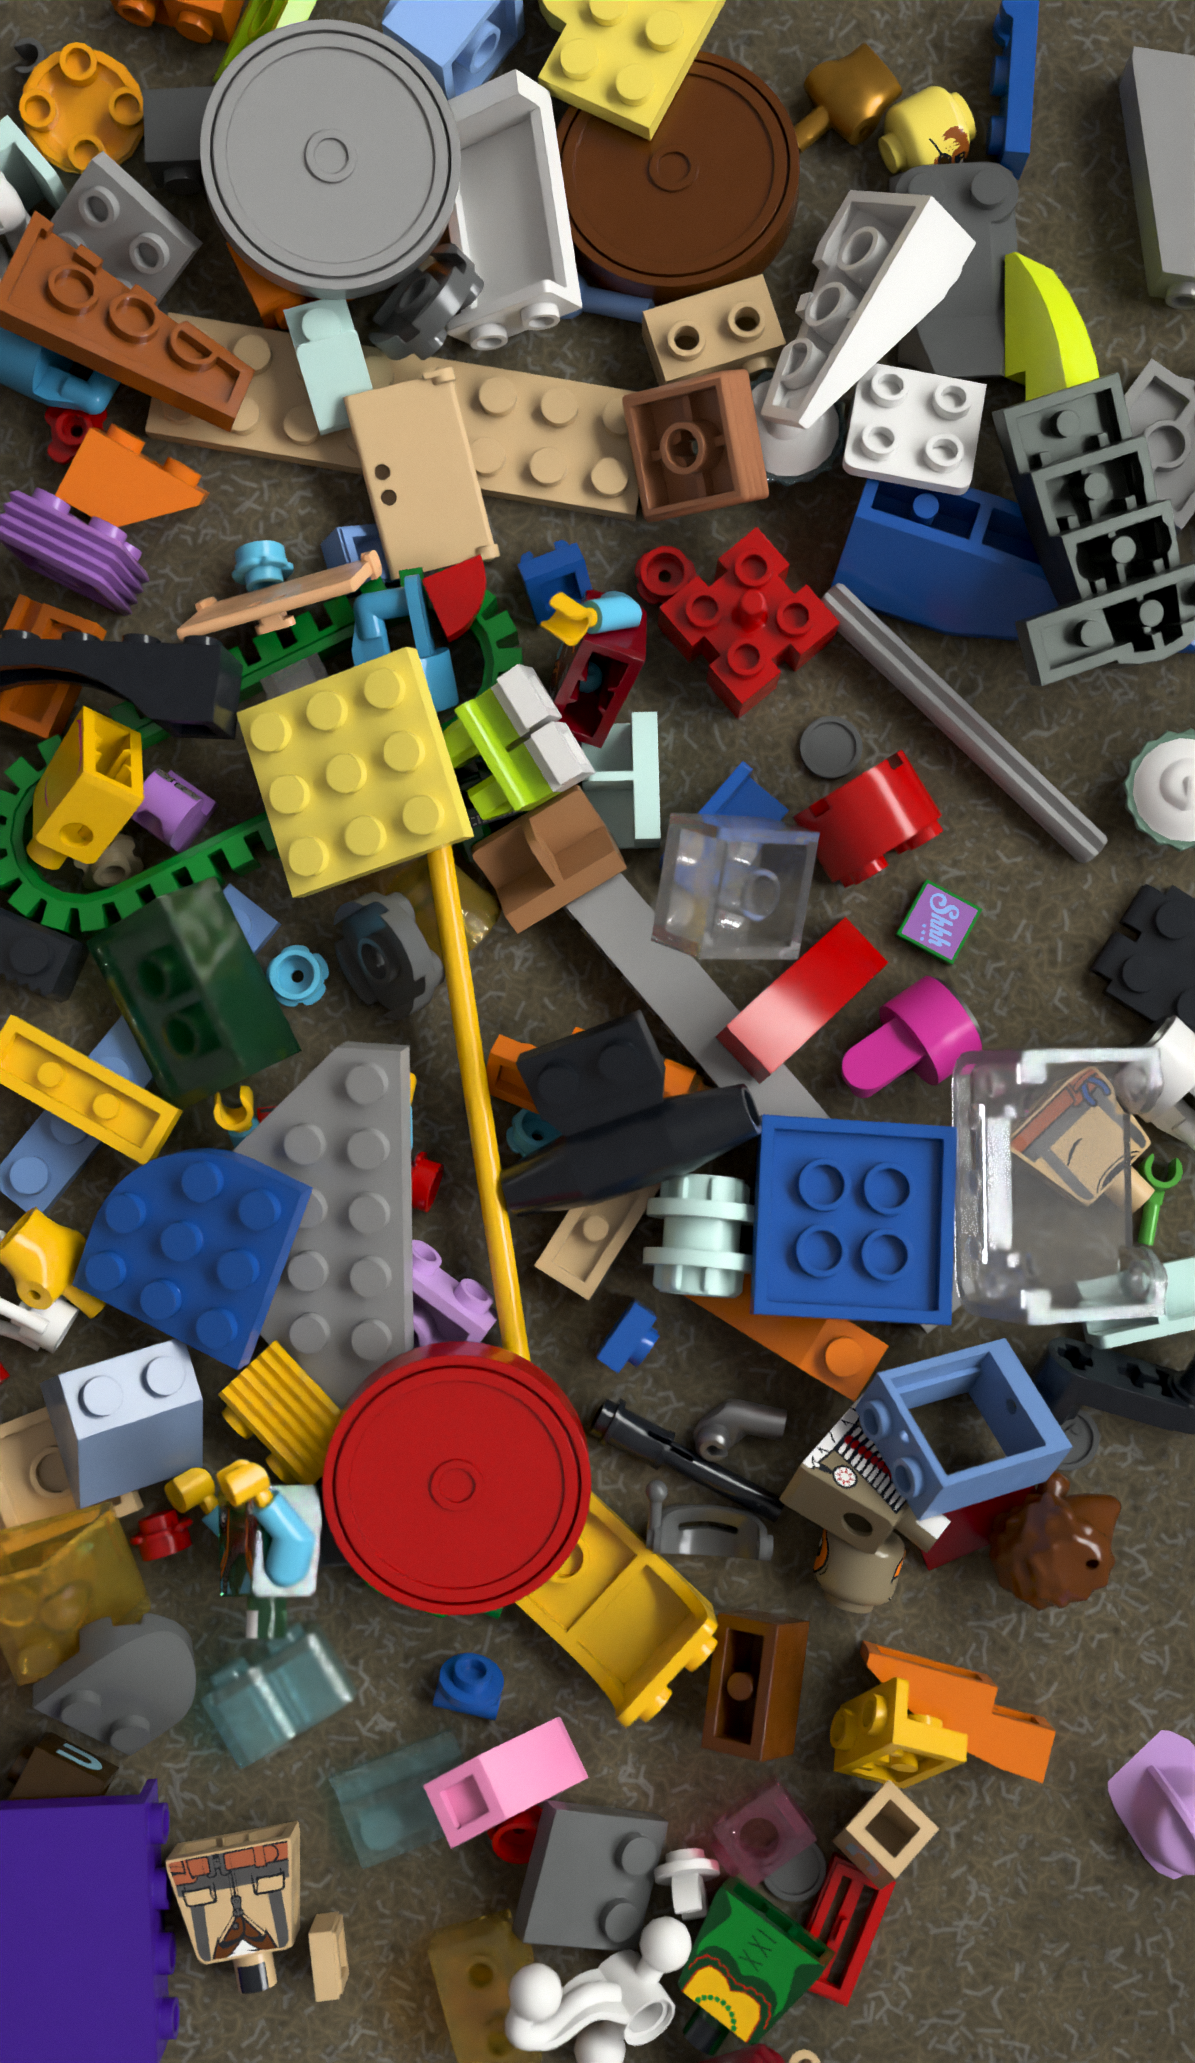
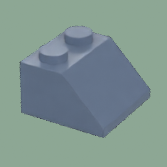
[39,1338,203,1510]

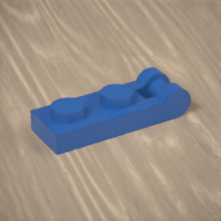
[986,0,1039,180]

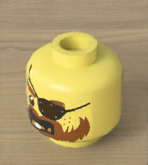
[878,86,976,173]

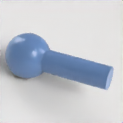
[560,272,655,323]

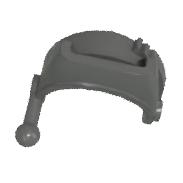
[645,1480,773,1561]

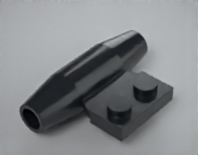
[500,1010,762,1217]

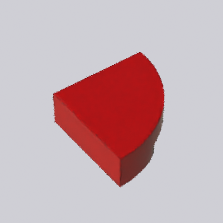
[422,554,487,643]

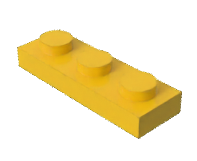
[0,1014,183,1165]

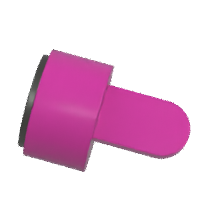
[841,975,983,1098]

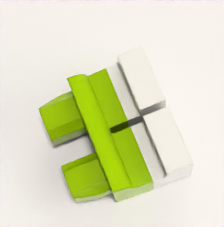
[442,664,596,820]

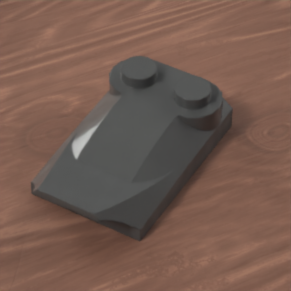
[887,162,1019,379]

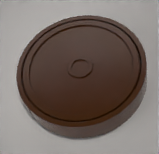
[556,51,800,307]

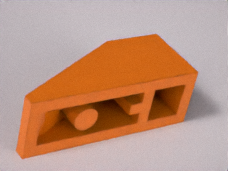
[684,1274,889,1402]

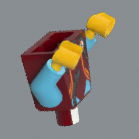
[540,589,647,749]

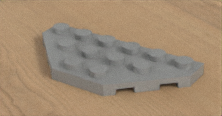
[232,1041,414,1410]

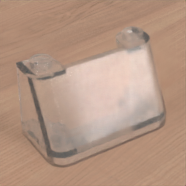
[952,1048,1168,1325]

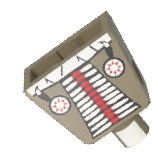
[779,1391,951,1554]

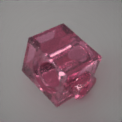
[710,1773,817,1888]

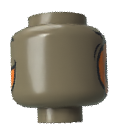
[813,1529,906,1613]

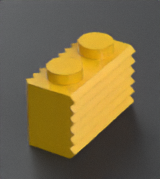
[218,1340,342,1490]

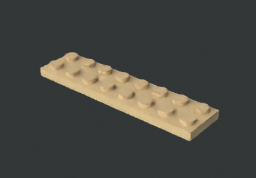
[145,312,640,521]

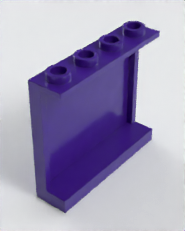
[0,1779,180,2063]

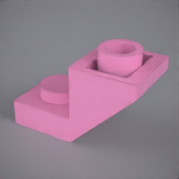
[423,1717,589,1848]

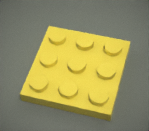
[236,647,474,898]

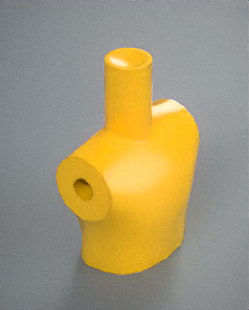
[0,1206,107,1319]

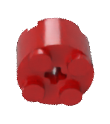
[792,749,943,888]

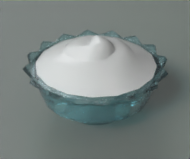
[750,370,849,487]

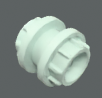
[642,1174,754,1298]

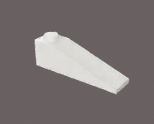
[760,190,976,430]

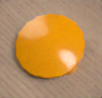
[19,42,144,175]

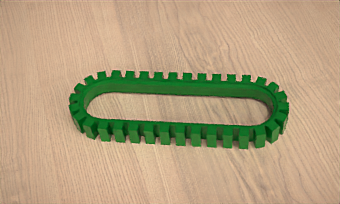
[0,567,524,938]

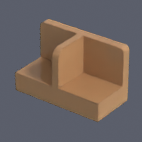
[471,784,627,934]

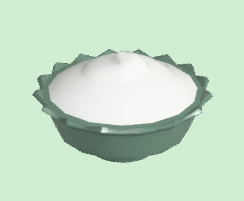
[1122,728,1195,852]

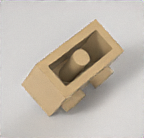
[642,274,786,386]

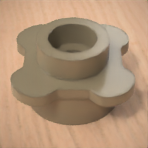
[72,831,144,890]

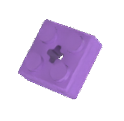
[0,487,150,616]

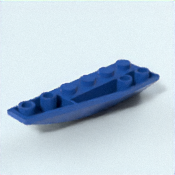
[831,478,1195,654]

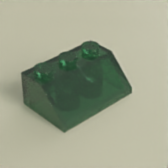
[86,876,302,1110]

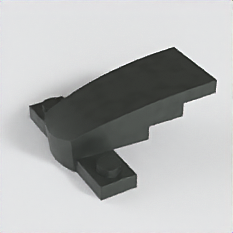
[992,372,1195,686]

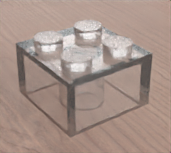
[651,812,820,959]

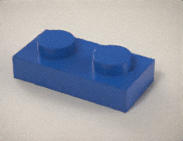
[596,1297,659,1373]

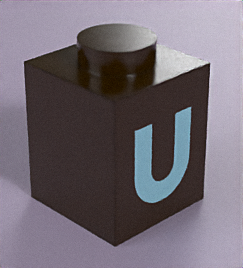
[7,1732,119,1800]

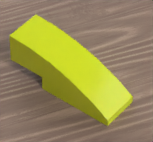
[1005,252,1099,401]

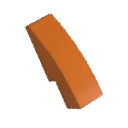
[860,1641,1056,1784]

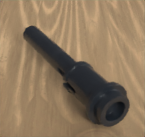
[588,1398,784,1523]

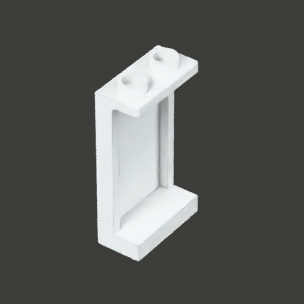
[446,69,582,350]

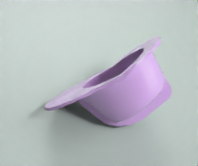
[1108,1730,1195,1880]

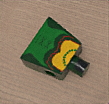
[677,1874,836,2056]

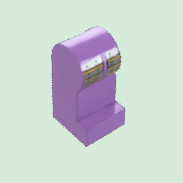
[130,769,219,854]

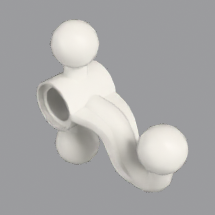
[505,1916,692,2063]

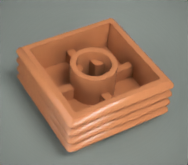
[622,369,769,522]

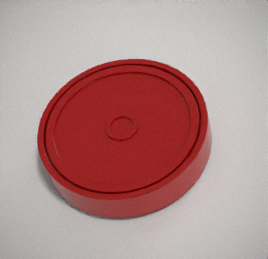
[322,1341,591,1615]

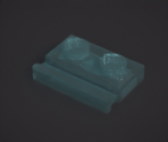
[329,1726,465,1869]

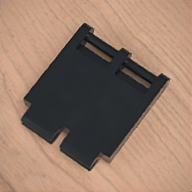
[1089,884,1195,1033]

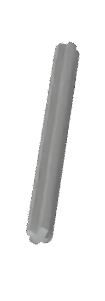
[820,583,1107,863]

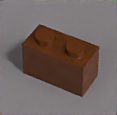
[701,1609,810,1762]

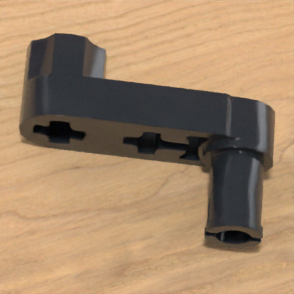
[1030,1337,1195,1435]

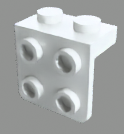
[842,363,987,495]

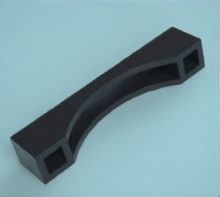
[0,629,243,740]

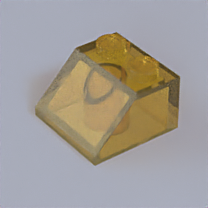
[0,1501,151,1686]

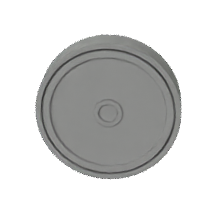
[200,19,461,300]

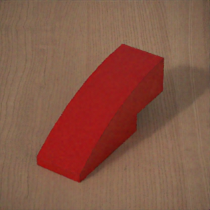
[715,917,889,1084]

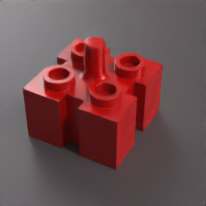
[658,527,840,719]

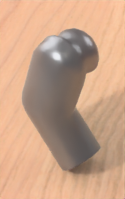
[694,1399,787,1462]

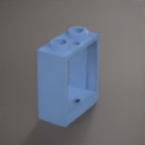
[855,1338,1073,1521]

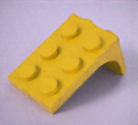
[515,1491,718,1728]

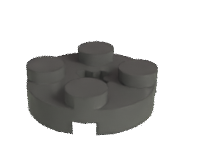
[369,243,484,360]
[333,892,445,1020]

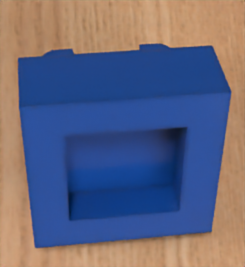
[517,540,592,625]

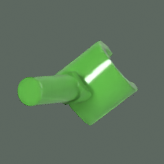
[1137,1154,1183,1246]

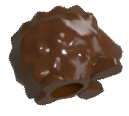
[987,1471,1121,1611]

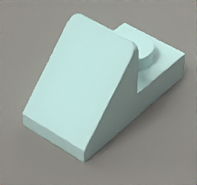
[283,299,373,435]

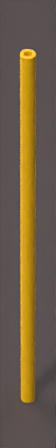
[427,845,531,1362]

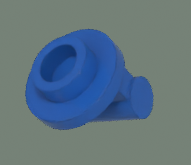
[432,1653,504,1721]

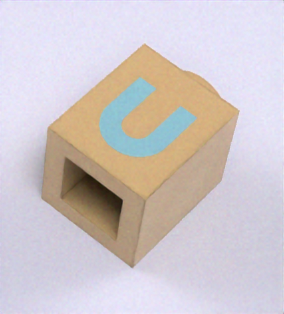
[832,1780,939,1890]

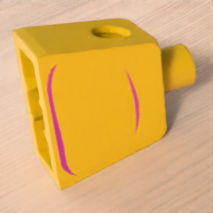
[26,705,144,870]

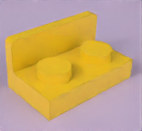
[830,1677,968,1789]

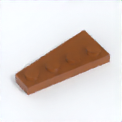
[0,210,255,432]

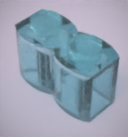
[200,1622,358,1769]

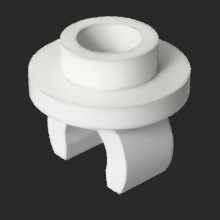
[654,1848,720,1921]

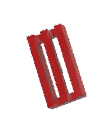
[803,1851,896,2007]

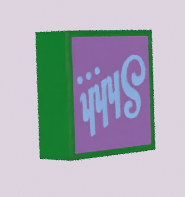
[894,879,982,966]

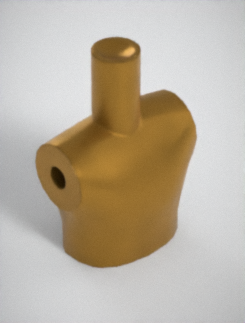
[794,42,903,153]

